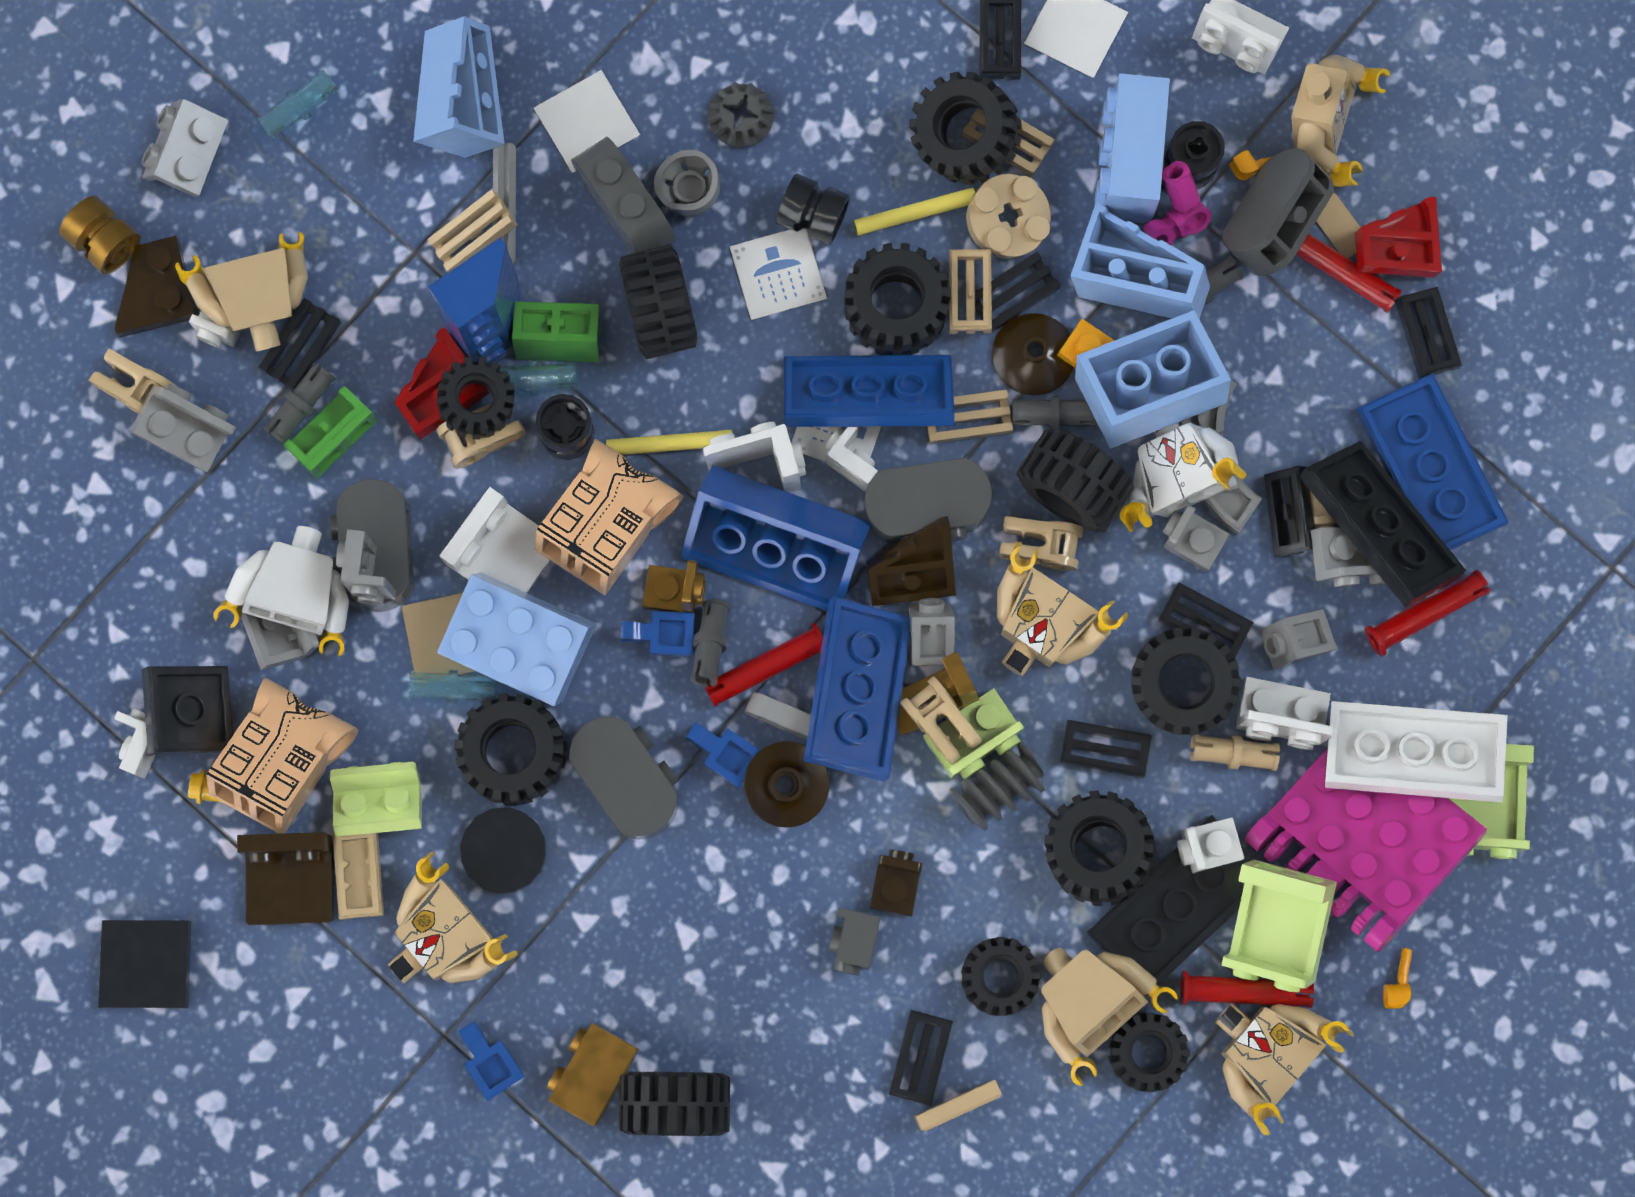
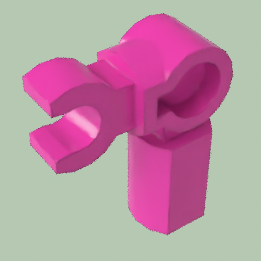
[1142,161,1211,246]

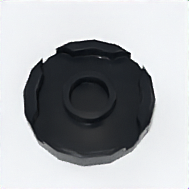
[460,807,546,893]

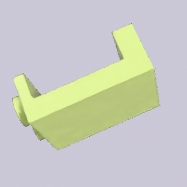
[1449,744,1534,859]
[1221,860,1337,992]

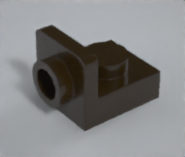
[869,849,923,917]

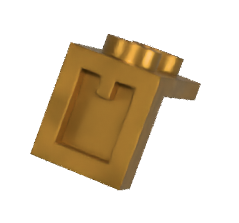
[642,560,706,613]
[897,651,979,735]

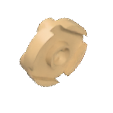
[966,174,1051,259]

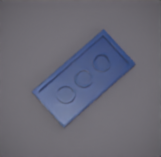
[784,355,955,427]
[1355,373,1509,551]
[804,596,911,782]

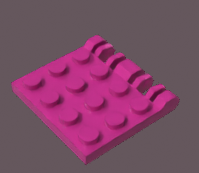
[1244,748,1487,952]

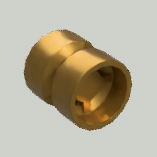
[59,195,141,275]

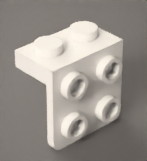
[703,422,806,492]

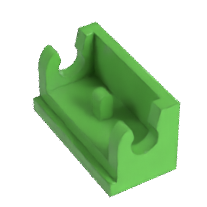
[512,301,601,362]
[283,386,378,480]

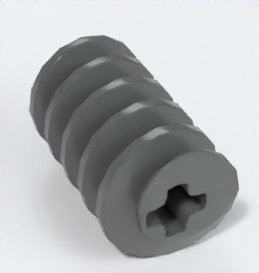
[949,742,1045,831]

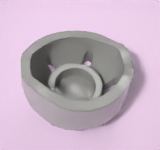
[654,150,721,216]

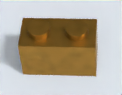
[547,1023,640,1126]

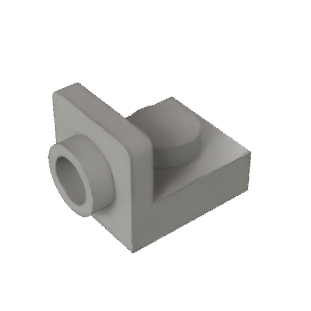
[1162,504,1230,573]
[908,598,955,666]
[1261,609,1337,669]

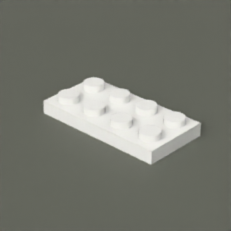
[1325,701,1508,803]

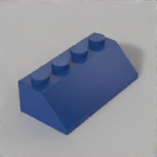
[428,237,522,365]
[680,465,871,611]

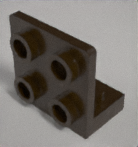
[237,832,334,925]

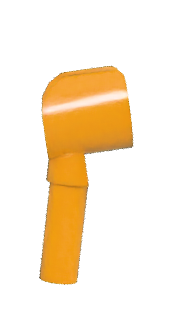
[1229,150,1274,181]
[1383,948,1413,1009]

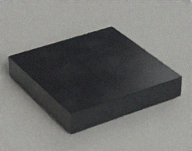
[142,666,233,755]
[98,920,192,1008]

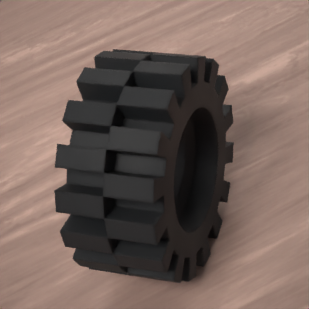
[437,357,515,440]
[961,937,1041,1016]
[1108,1013,1190,1092]

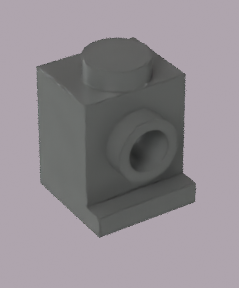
[829,907,881,976]

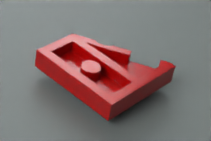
[1355,196,1442,278]
[394,327,490,440]

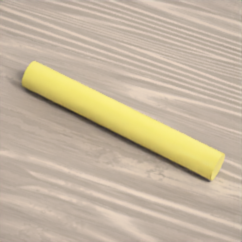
[853,187,975,236]
[606,430,732,455]

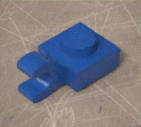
[620,611,695,657]
[685,722,760,789]
[458,1021,525,1101]

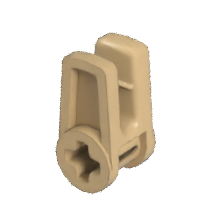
[88,349,176,414]
[436,403,526,469]
[998,516,1084,571]
[900,676,982,765]

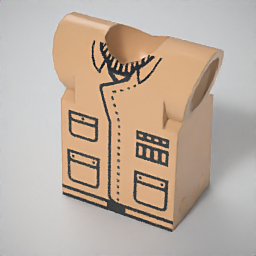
[535,439,684,596]
[206,677,358,834]

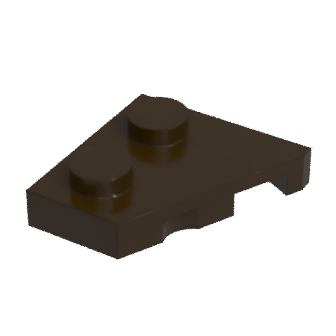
[115,236,197,338]
[867,516,956,606]

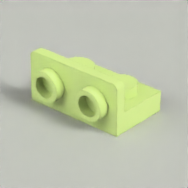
[923,688,1024,779]
[330,762,422,837]

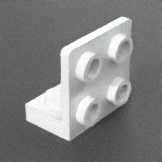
[1192,0,1289,75]
[440,487,551,593]
[1235,677,1335,750]

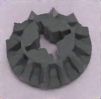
[708,81,774,148]

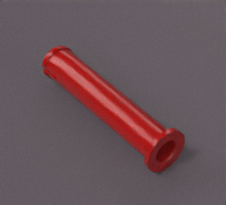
[1296,234,1402,313]
[1365,570,1490,657]
[705,622,823,707]
[1179,971,1314,1008]

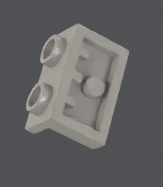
[129,384,236,472]
[1310,527,1385,587]

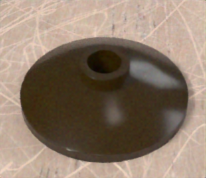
[992,313,1074,396]
[744,741,829,828]

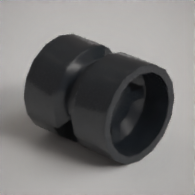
[1164,121,1225,189]
[776,173,851,246]
[535,394,595,460]

